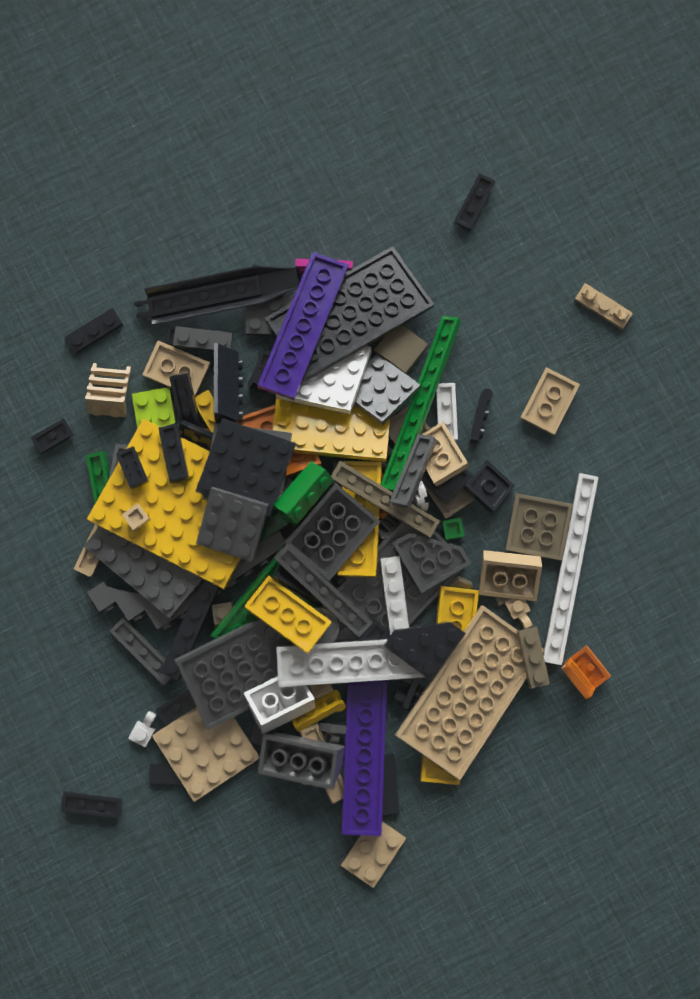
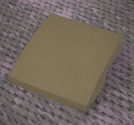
[374,326,428,374]

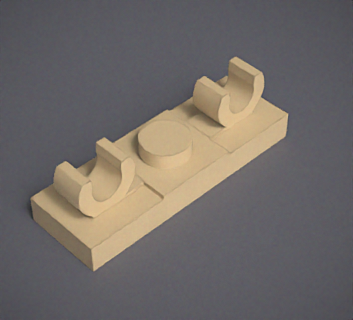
[574,283,633,330]

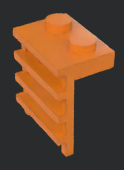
[562,645,611,699]

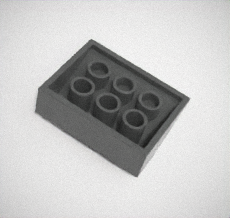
[283,482,380,581]

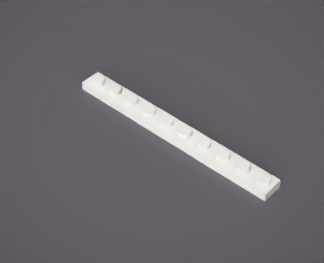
[543,473,598,665]

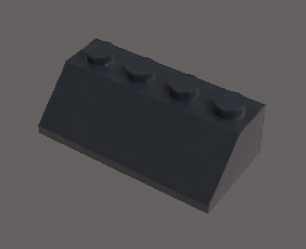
[214,343,243,424]

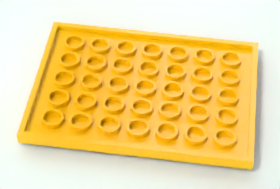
[87,419,241,590]

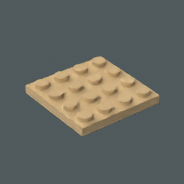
[152,707,260,802]

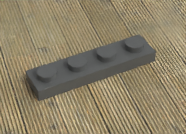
[390,434,437,509]
[110,617,172,686]

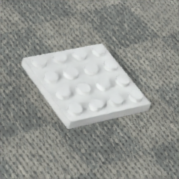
[276,346,372,414]

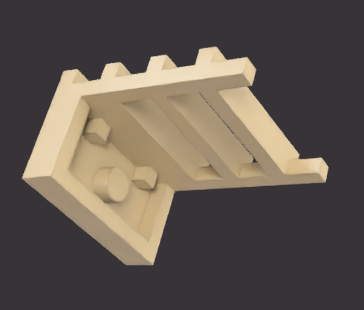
[85,363,131,417]

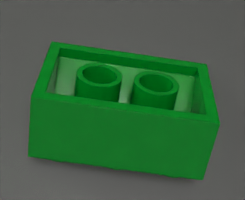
[274,461,334,528]

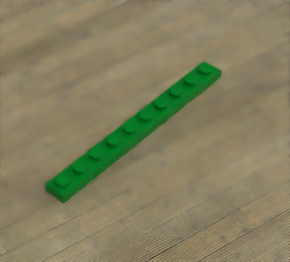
[381,316,461,492]

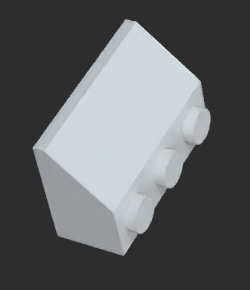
[244,676,315,734]

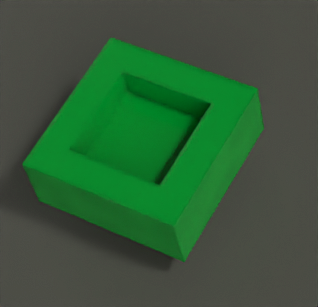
[442,518,465,540]

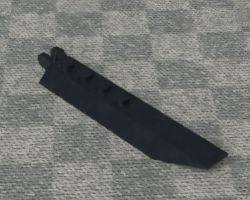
[134,266,299,326]

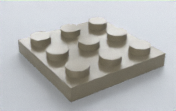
[505,493,573,561]

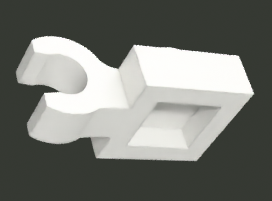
[128,711,157,747]

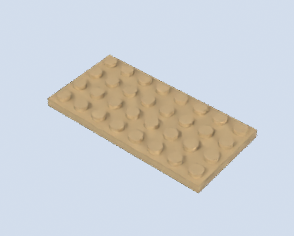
[395,605,544,780]

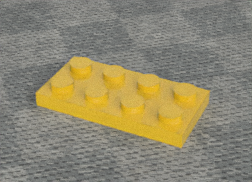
[244,576,332,654]

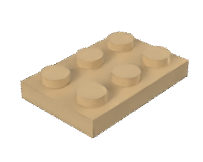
[142,341,210,397]
[520,367,580,436]
[422,422,470,487]
[341,821,406,888]

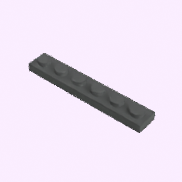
[274,543,372,637]

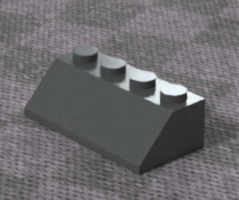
[258,731,345,790]

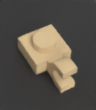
[504,599,533,629]

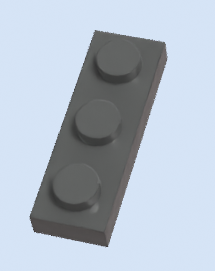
[173,326,233,351]

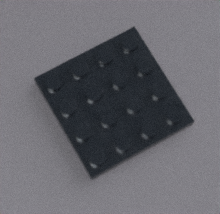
[195,418,296,518]

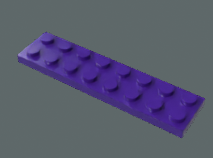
[258,252,348,400]
[342,680,387,836]

